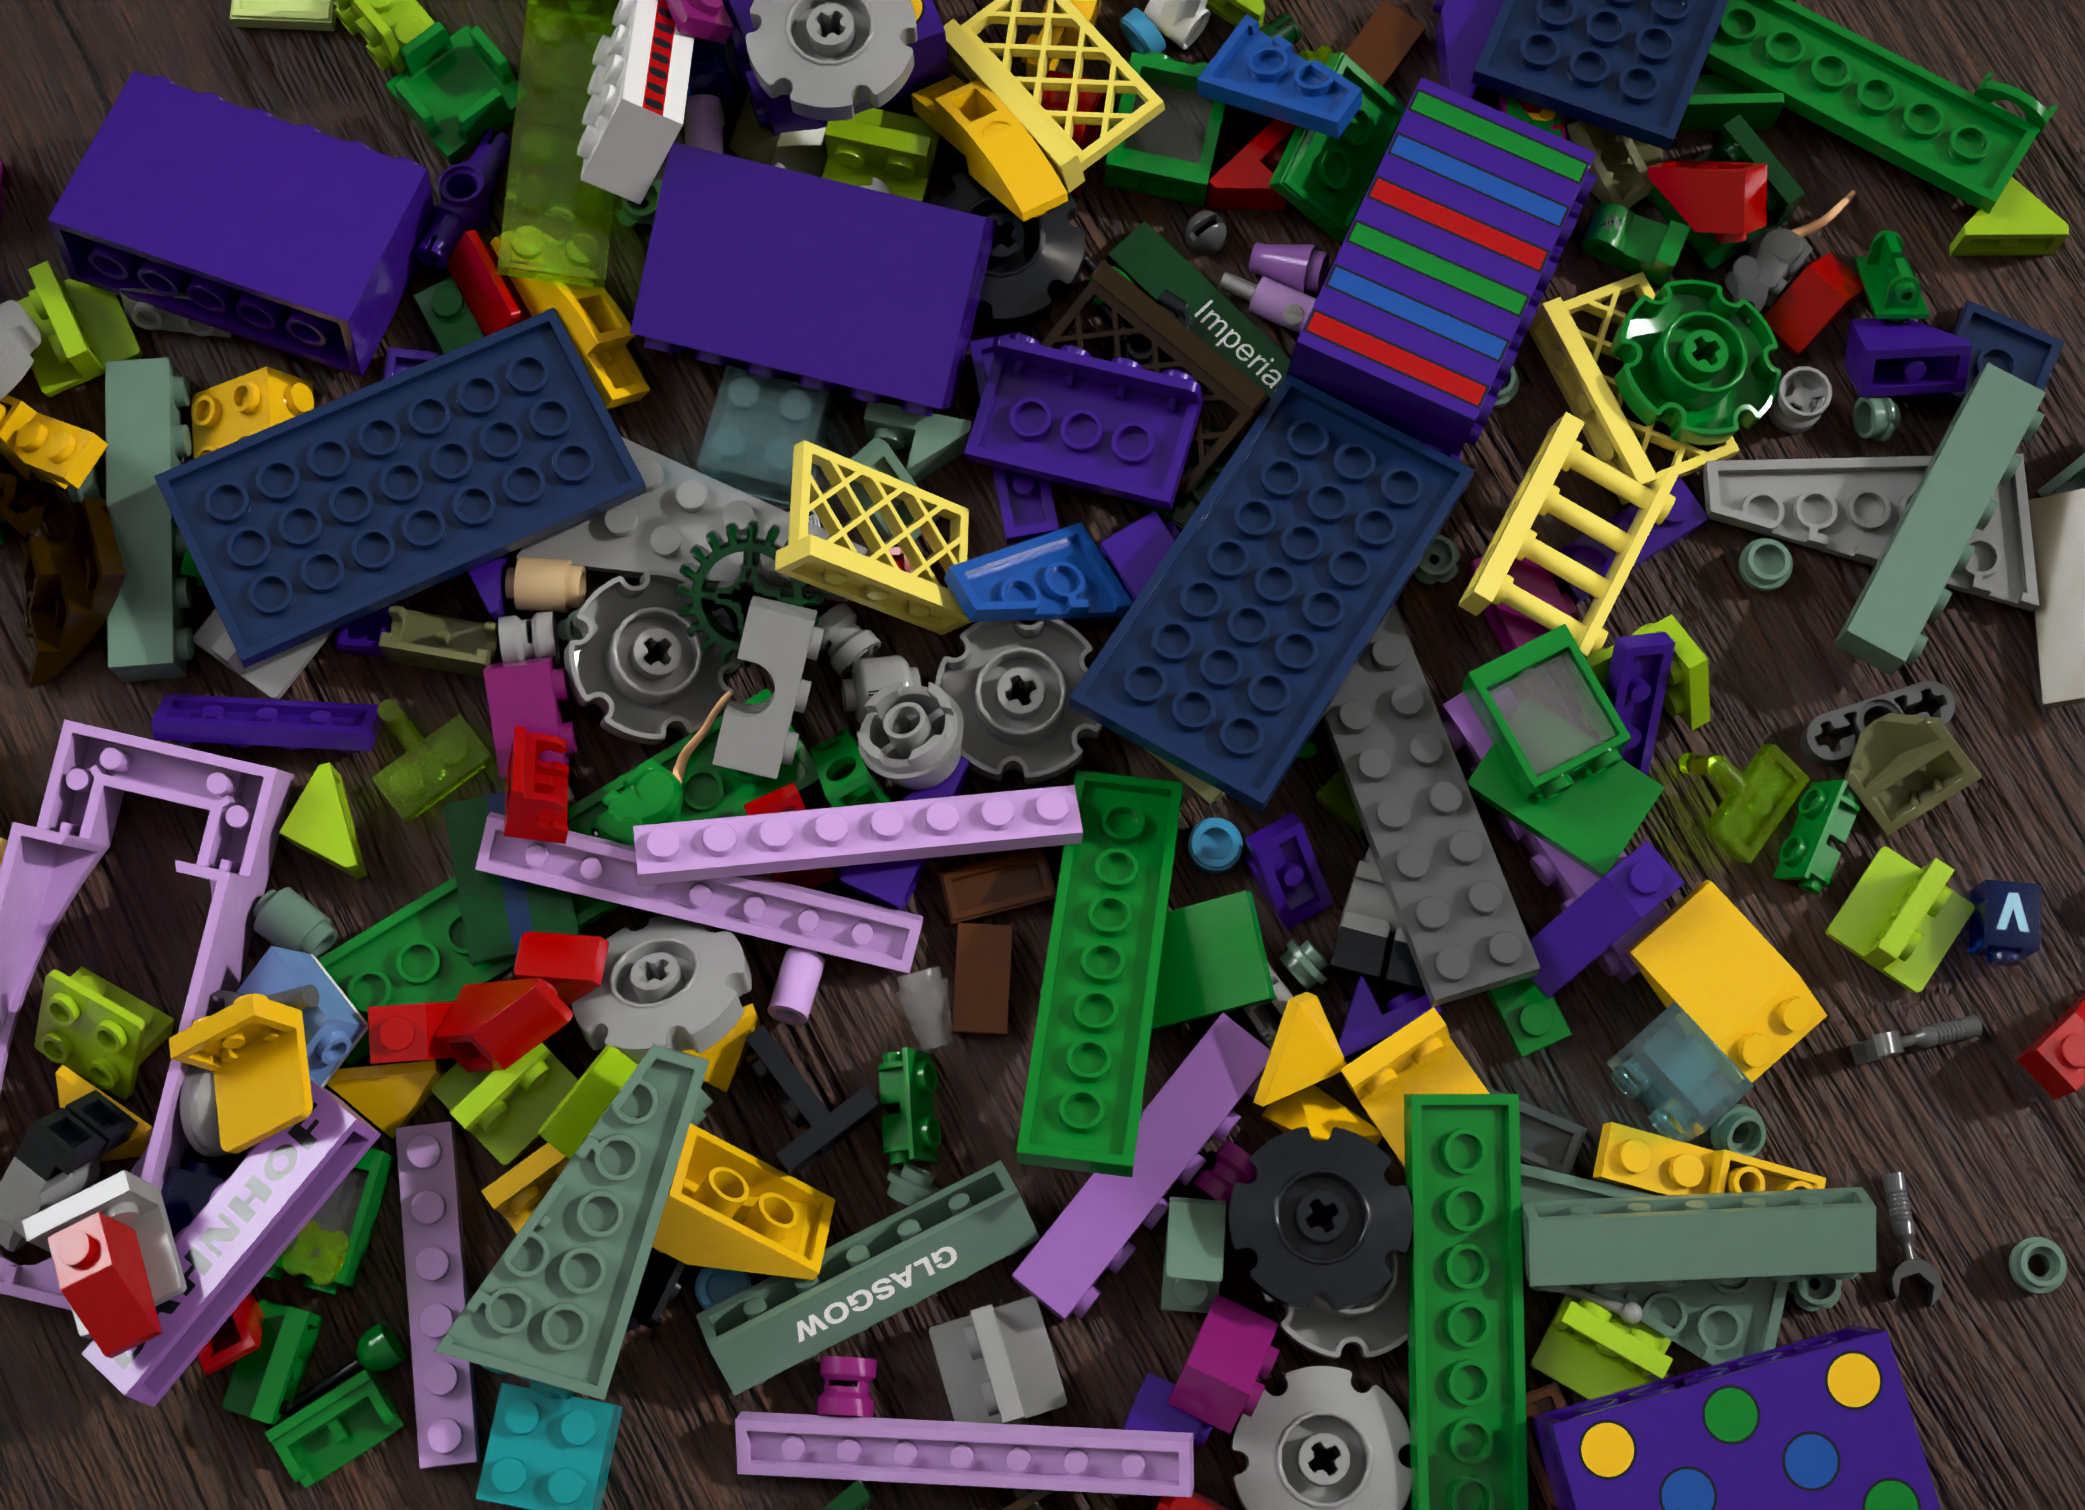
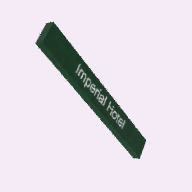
[1107,221,1291,398]

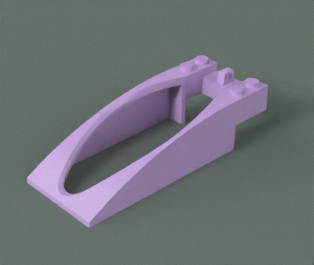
[0,719,294,1311]

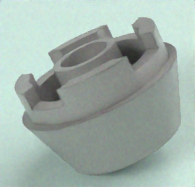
[857,681,964,790]

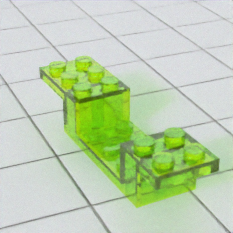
[497,0,620,288]

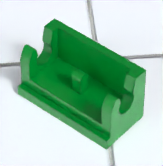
[265,1370,407,1489]

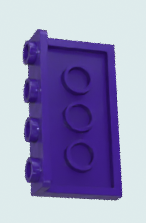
[964,334,1203,510]

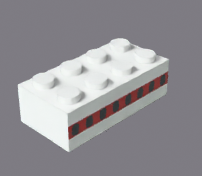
[577,0,694,204]

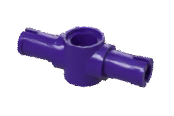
[415,129,514,269]

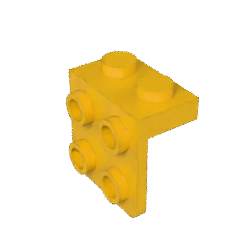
[191,366,314,459]
[169,994,313,1154]

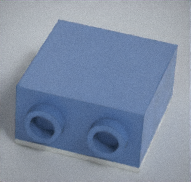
[237,946,369,1088]

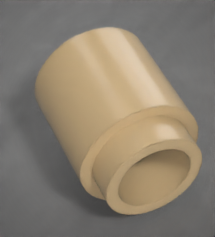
[505,556,586,613]

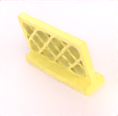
[943,0,1165,193]
[1528,272,1740,506]
[775,440,972,635]

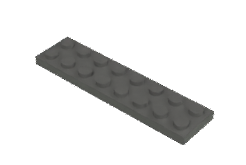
[1321,603,1540,1007]

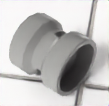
[1768,366,1832,434]
[815,602,881,678]
[498,611,560,664]

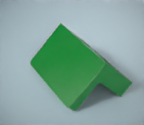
[1677,75,1785,132]
[222,1300,325,1425]

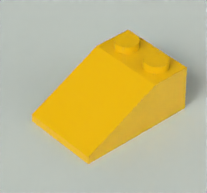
[1625,880,1827,1088]
[652,1123,835,1280]

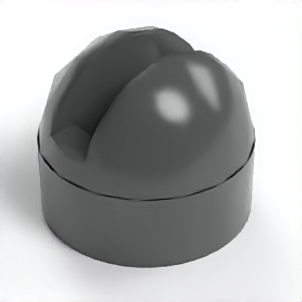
[1185,210,1227,256]

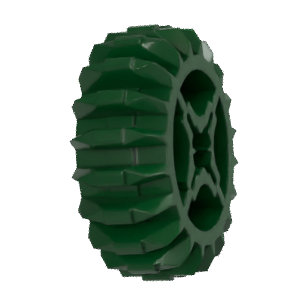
[675,520,824,668]

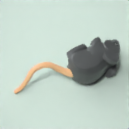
[1725,190,1856,324]

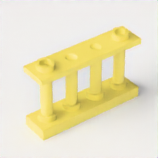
[1458,412,1678,658]

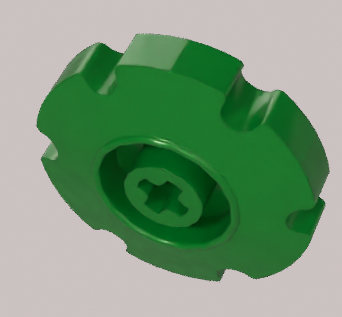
[1611,280,1781,445]

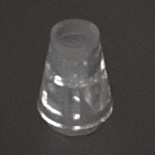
[895,966,953,1051]

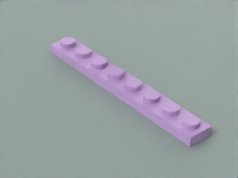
[633,785,1083,886]
[475,812,923,974]
[735,1411,1194,1498]

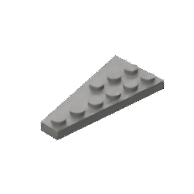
[516,437,871,603]
[1702,454,2039,612]

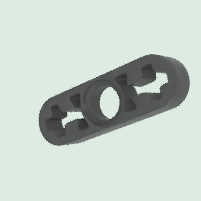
[1800,681,1955,767]

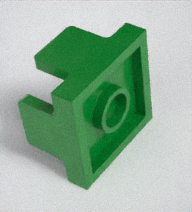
[385,22,532,165]

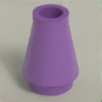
[1249,242,1329,294]

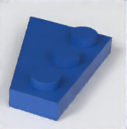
[1197,14,1362,138]
[944,522,1133,622]

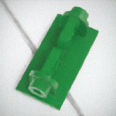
[1854,230,1929,322]
[1772,779,1860,895]
[878,1047,941,1166]

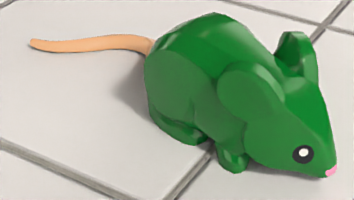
[581,690,732,846]

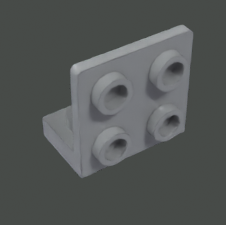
[22,1170,187,1339]

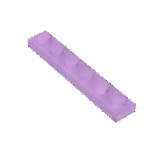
[395,1121,481,1469]

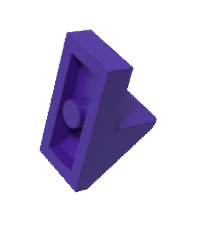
[1245,812,1334,930]
[1337,976,1442,1062]

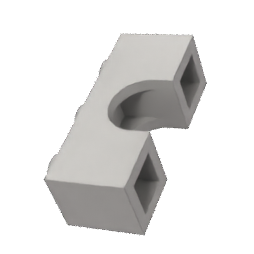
[712,595,824,779]

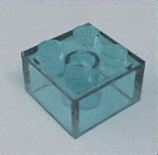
[697,365,833,505]
[1606,1001,1755,1143]

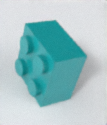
[476,1383,623,1510]

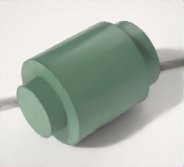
[253,887,338,959]

